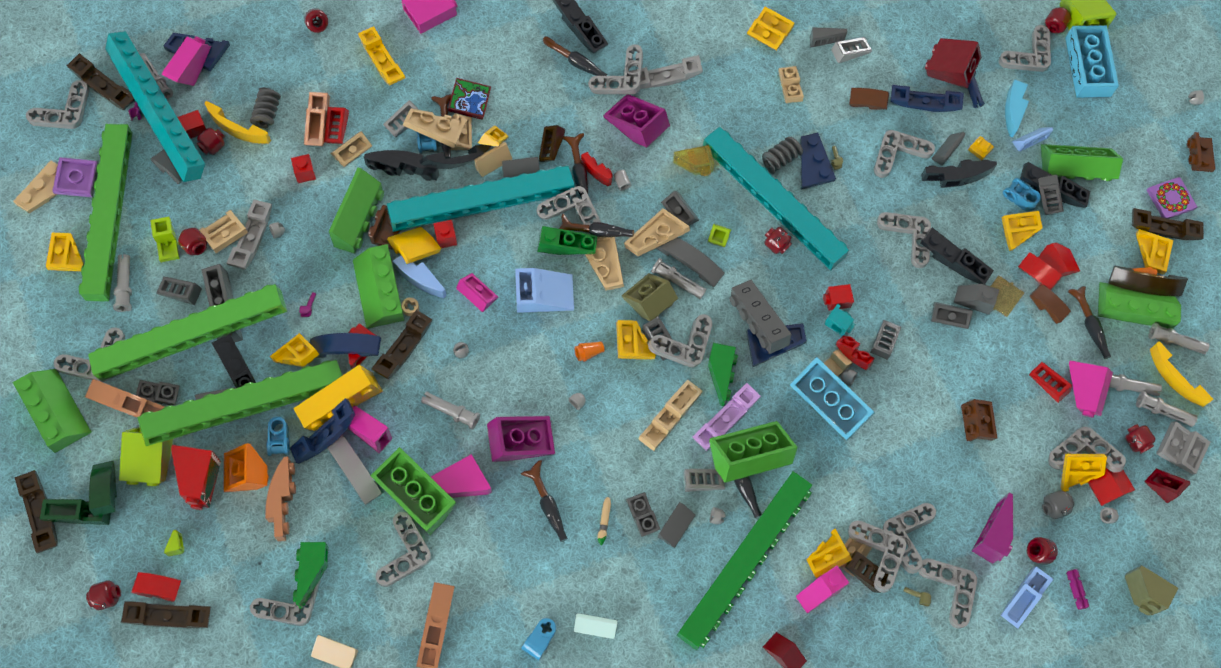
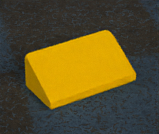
[478,126,509,146]

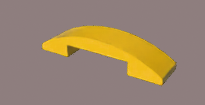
[358,26,405,86]
[204,101,271,144]
[1150,341,1214,407]

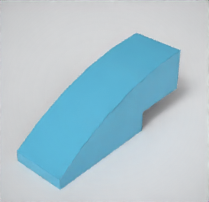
[1005,79,1029,137]

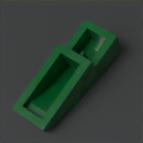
[89,461,117,516]
[40,499,111,525]

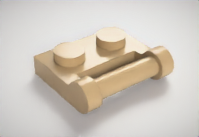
[199,210,248,253]

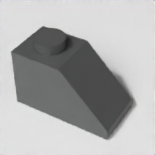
[953,284,999,315]

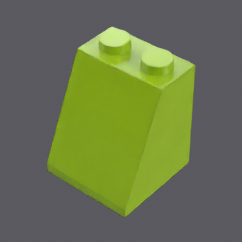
[1060,0,1117,31]
[119,427,174,486]

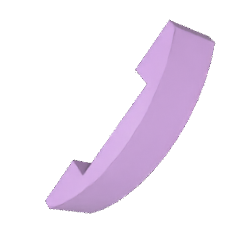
[692,383,761,451]

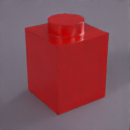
[177,110,206,139]
[291,154,316,184]
[433,220,457,249]
[823,284,854,311]

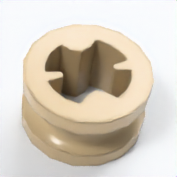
[401,298,419,316]

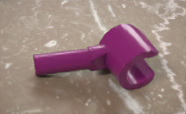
[128,102,142,121]
[299,292,316,317]

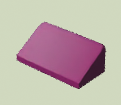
[456,273,498,312]

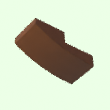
[849,88,889,110]
[1030,284,1071,324]

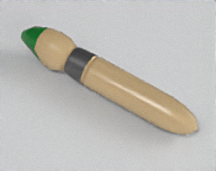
[598,497,611,545]

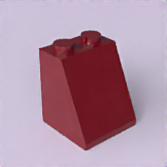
[925,38,982,89]

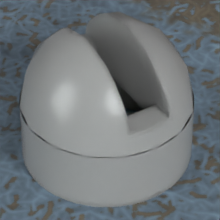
[1188,90,1204,105]
[269,222,285,239]
[453,342,469,358]
[841,369,857,386]
[569,393,586,410]
[710,507,726,524]
[1100,507,1119,524]

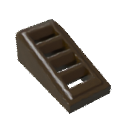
[539,125,566,162]
[845,551,888,593]

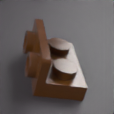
[1187,132,1215,172]
[368,205,401,250]
[961,399,998,442]

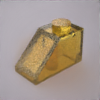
[673,145,715,176]

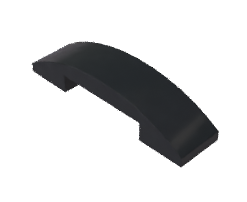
[419,144,492,169]

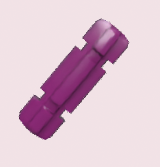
[1066,569,1089,610]

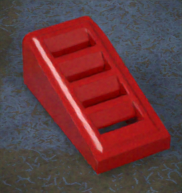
[324,107,349,144]
[1029,362,1072,403]

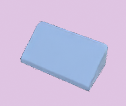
[1012,127,1053,151]

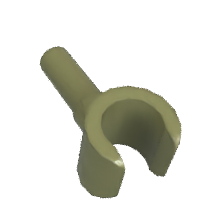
[831,146,843,170]
[903,587,931,606]

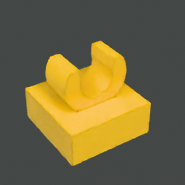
[968,136,994,161]

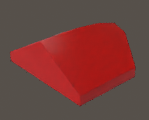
[1038,243,1080,276]
[1088,467,1135,506]

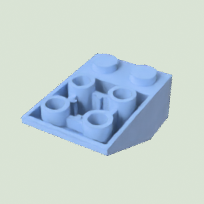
[515,268,574,313]

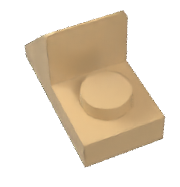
[824,349,853,377]

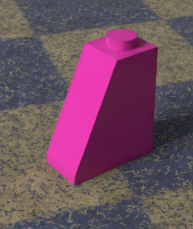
[401,0,458,34]
[161,36,211,86]
[1069,360,1113,418]
[348,405,392,453]
[431,454,492,498]
[795,566,849,613]

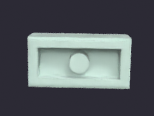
[574,614,618,639]

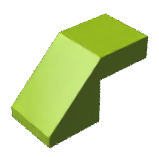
[150,216,180,262]

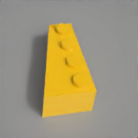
[293,365,383,431]

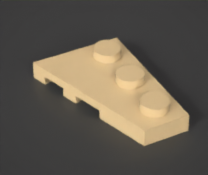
[624,208,690,256]

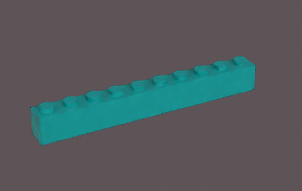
[105,31,205,182]
[702,126,849,271]
[387,166,574,232]

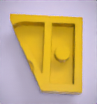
[1001,211,1043,251]
[1136,229,1174,275]
[46,232,84,271]
[616,320,656,359]
[270,333,319,367]
[1061,454,1107,492]
[806,528,852,578]

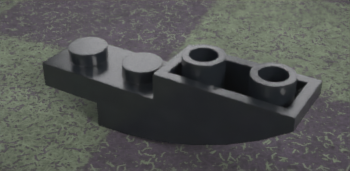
[553,0,608,54]
[364,150,439,181]
[921,159,997,188]
[1020,162,1091,208]
[920,227,994,285]
[211,333,256,388]

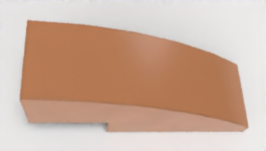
[304,92,330,146]

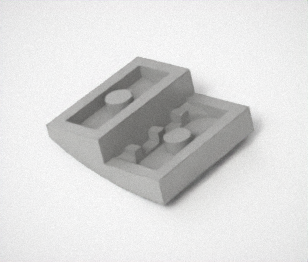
[1156,421,1210,474]

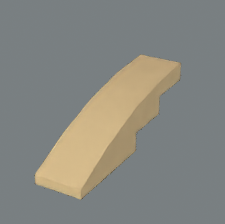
[638,380,703,451]

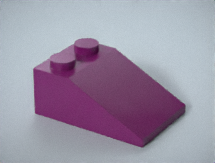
[603,94,670,148]
[487,416,555,462]
[972,492,1013,564]

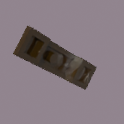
[66,53,135,110]
[1132,208,1204,240]
[1108,266,1188,296]
[372,310,432,379]
[14,470,58,554]
[121,601,211,628]

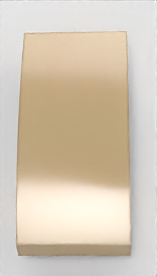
[779,66,804,103]

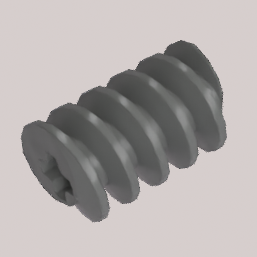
[250,87,281,129]
[762,136,803,174]

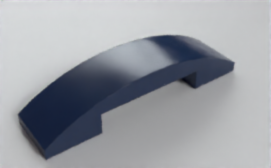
[890,85,964,112]
[310,333,381,358]
[290,398,355,464]

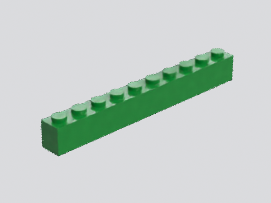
[677,471,812,650]

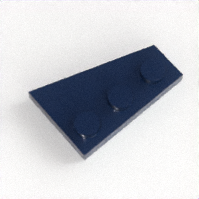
[163,32,230,72]
[800,132,836,190]
[746,323,807,367]

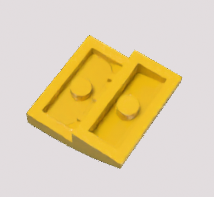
[747,7,795,51]
[387,227,441,264]

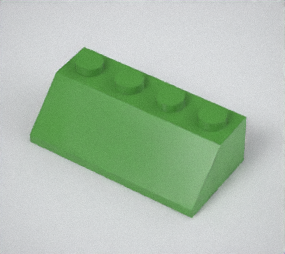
[1041,144,1123,181]
[329,167,384,254]
[353,244,404,329]
[1098,282,1181,329]
[12,369,92,453]
[709,421,798,483]
[370,447,456,535]

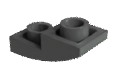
[150,149,183,184]
[136,380,180,405]
[625,492,661,537]

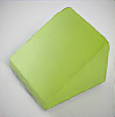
[708,224,731,247]
[164,530,184,557]

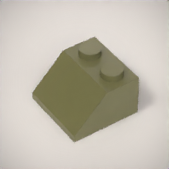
[621,273,678,321]
[1125,565,1178,615]

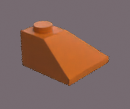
[224,443,269,492]

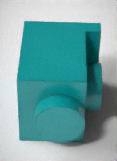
[824,304,856,336]

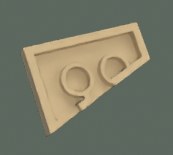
[403,109,467,148]
[13,161,58,214]
[585,237,624,291]

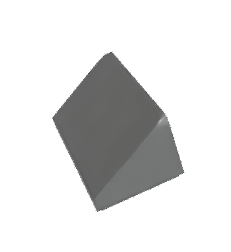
[931,132,965,166]
[502,157,540,178]
[661,190,699,226]
[931,302,973,329]
[658,502,695,548]

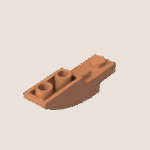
[85,379,165,417]
[265,457,296,541]
[416,582,455,668]

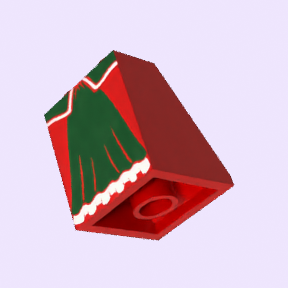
[171,445,221,510]

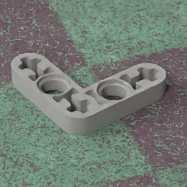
[998,25,1051,72]
[588,44,643,94]
[26,80,89,129]
[874,130,935,178]
[537,186,601,235]
[877,212,931,268]
[648,314,712,368]
[54,328,125,382]
[1048,427,1126,472]
[883,503,936,574]
[376,512,431,587]
[848,521,906,593]
[919,559,977,629]
[250,579,321,626]

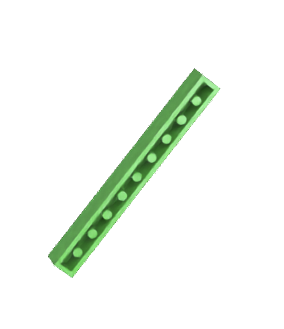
[79,124,133,301]
[88,284,287,381]
[137,360,343,446]

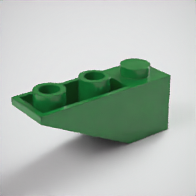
[537,226,598,255]
[708,343,738,406]
[293,542,329,609]

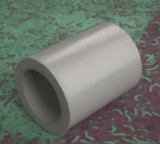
[613,170,631,191]

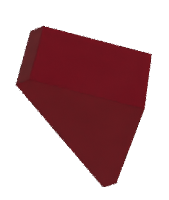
[1144,468,1191,503]
[763,632,807,668]

